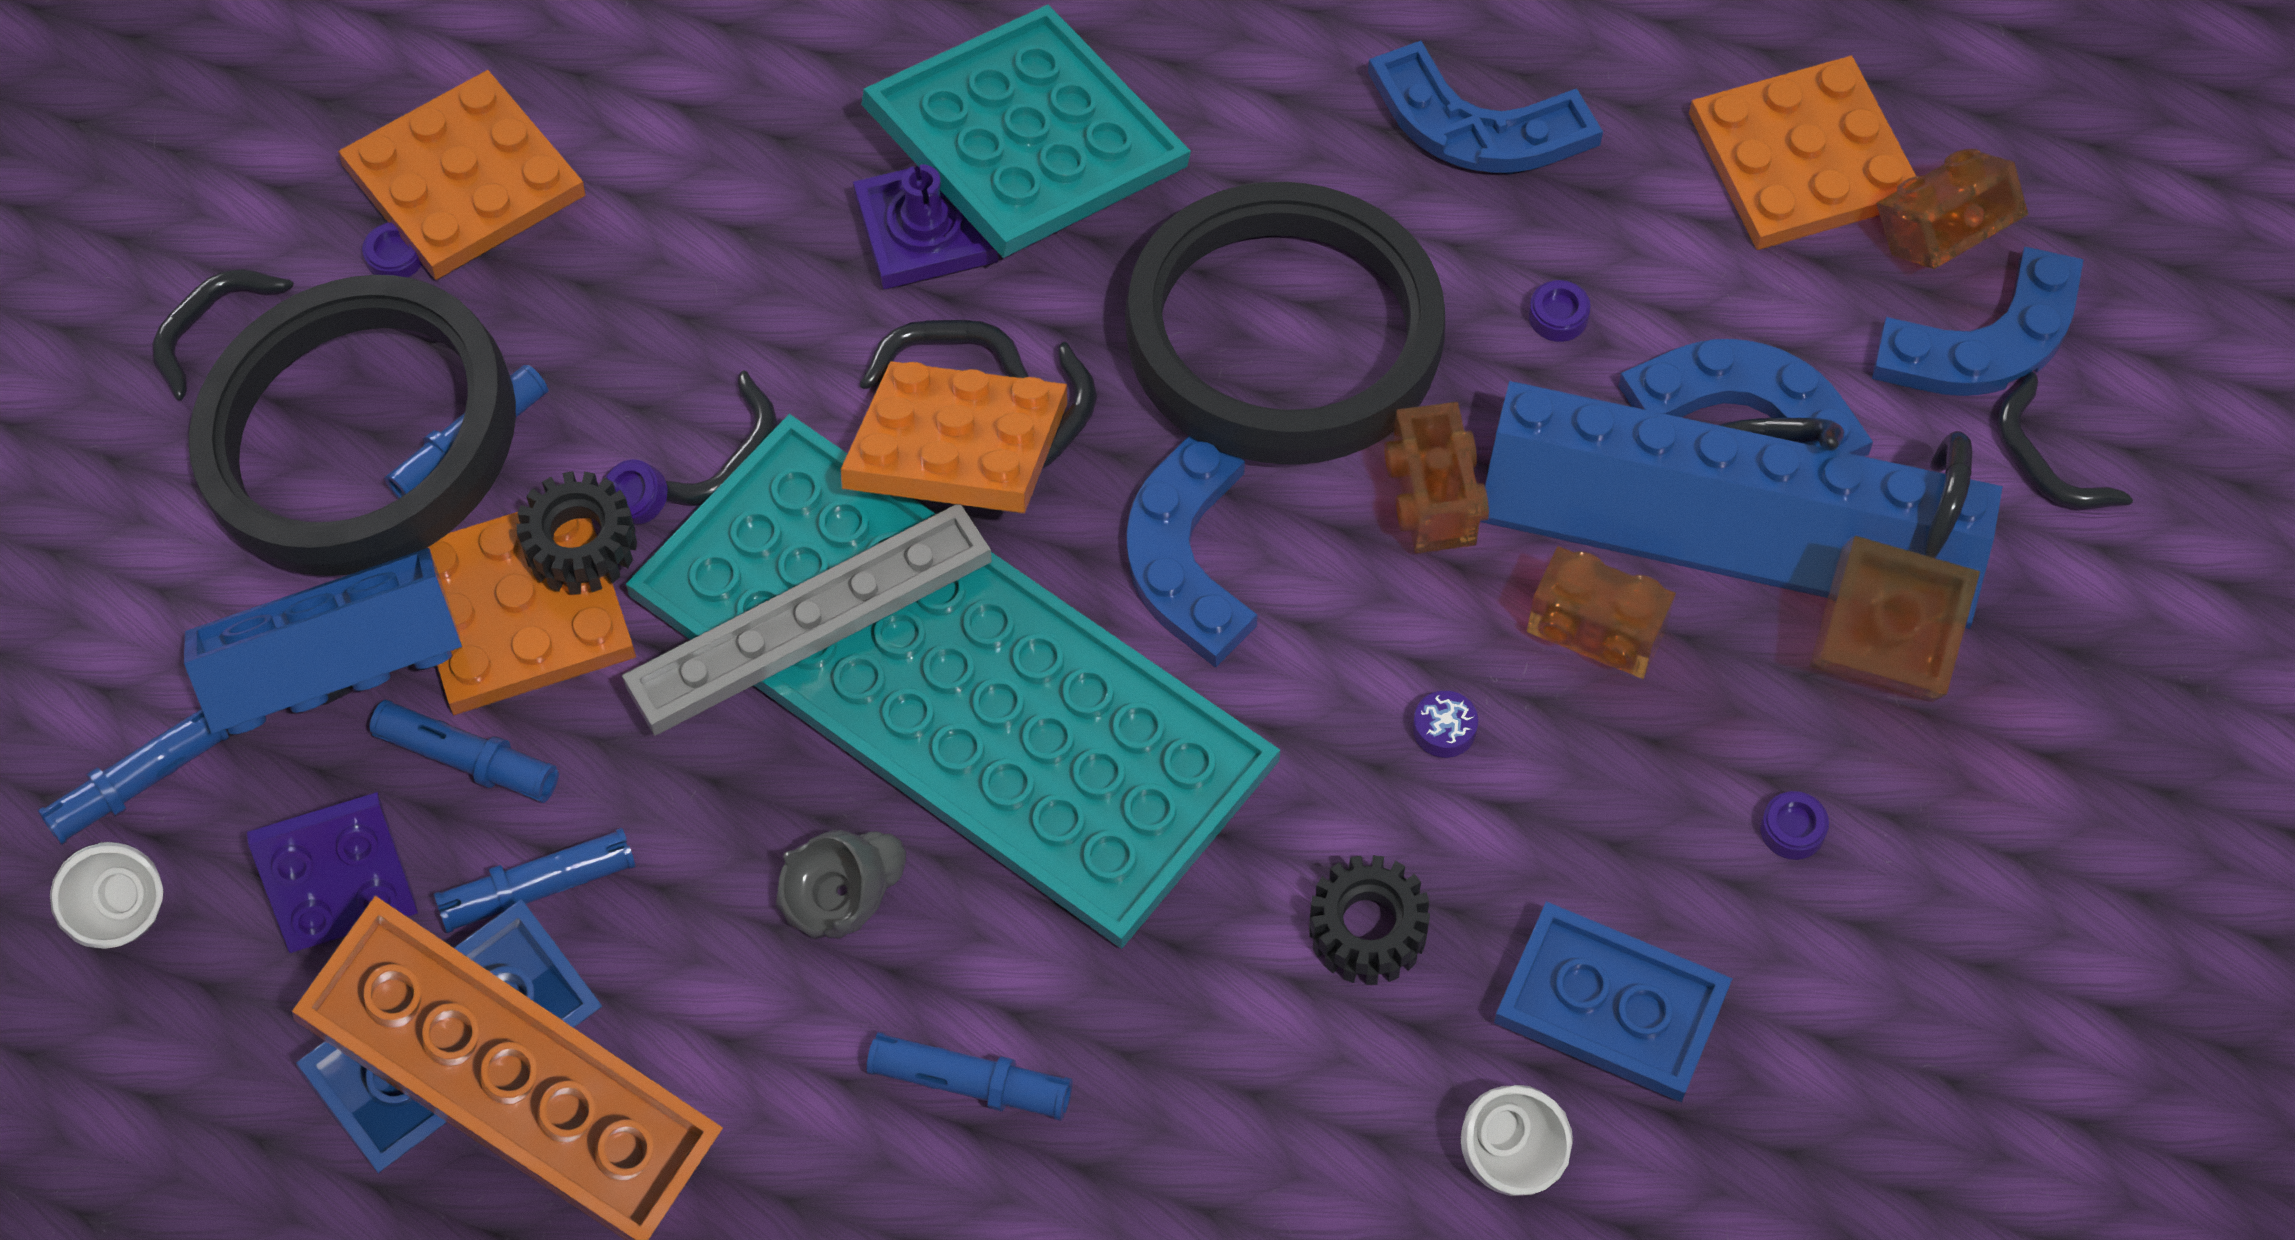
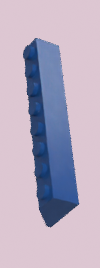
[1478,381,2003,629]

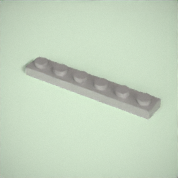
[622,504,992,736]

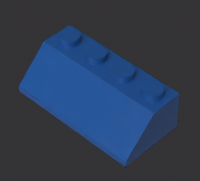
[184,547,462,734]
[296,899,602,1174]

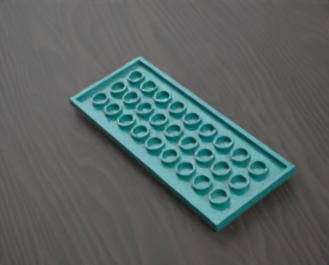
[626,414,1280,949]

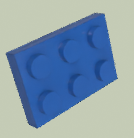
[1494,901,1733,1103]

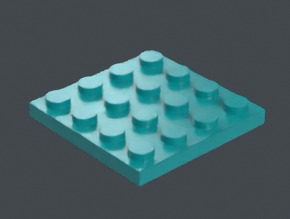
[861,4,1191,258]

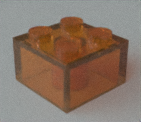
[1809,536,1980,702]

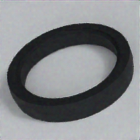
[1125,182,1445,464]
[189,275,516,576]

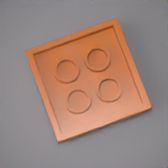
[1689,55,1924,250]
[338,70,586,280]
[841,361,1067,513]
[429,512,636,715]

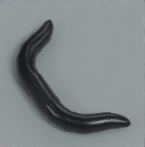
[152,269,294,400]
[860,320,1029,389]
[1042,341,1097,469]
[666,370,777,506]
[1997,372,2133,510]
[1719,418,1845,451]
[1925,431,1973,561]

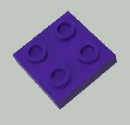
[853,164,998,290]
[247,792,418,953]

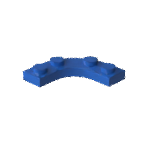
[1368,41,1603,174]
[1872,246,2084,396]
[1618,339,1873,457]
[1127,436,1257,668]

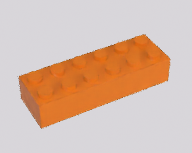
[292,896,723,1240]

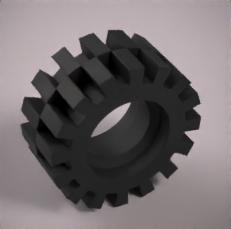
[516,471,637,594]
[1309,855,1430,985]

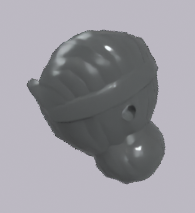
[775,830,906,939]

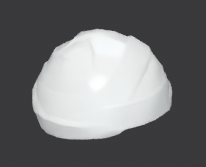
[50,842,163,949]
[1461,1085,1573,1196]

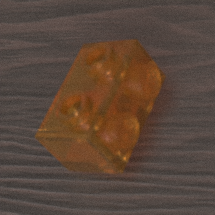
[1876,149,2029,269]
[1384,402,1489,554]
[1527,546,1676,679]

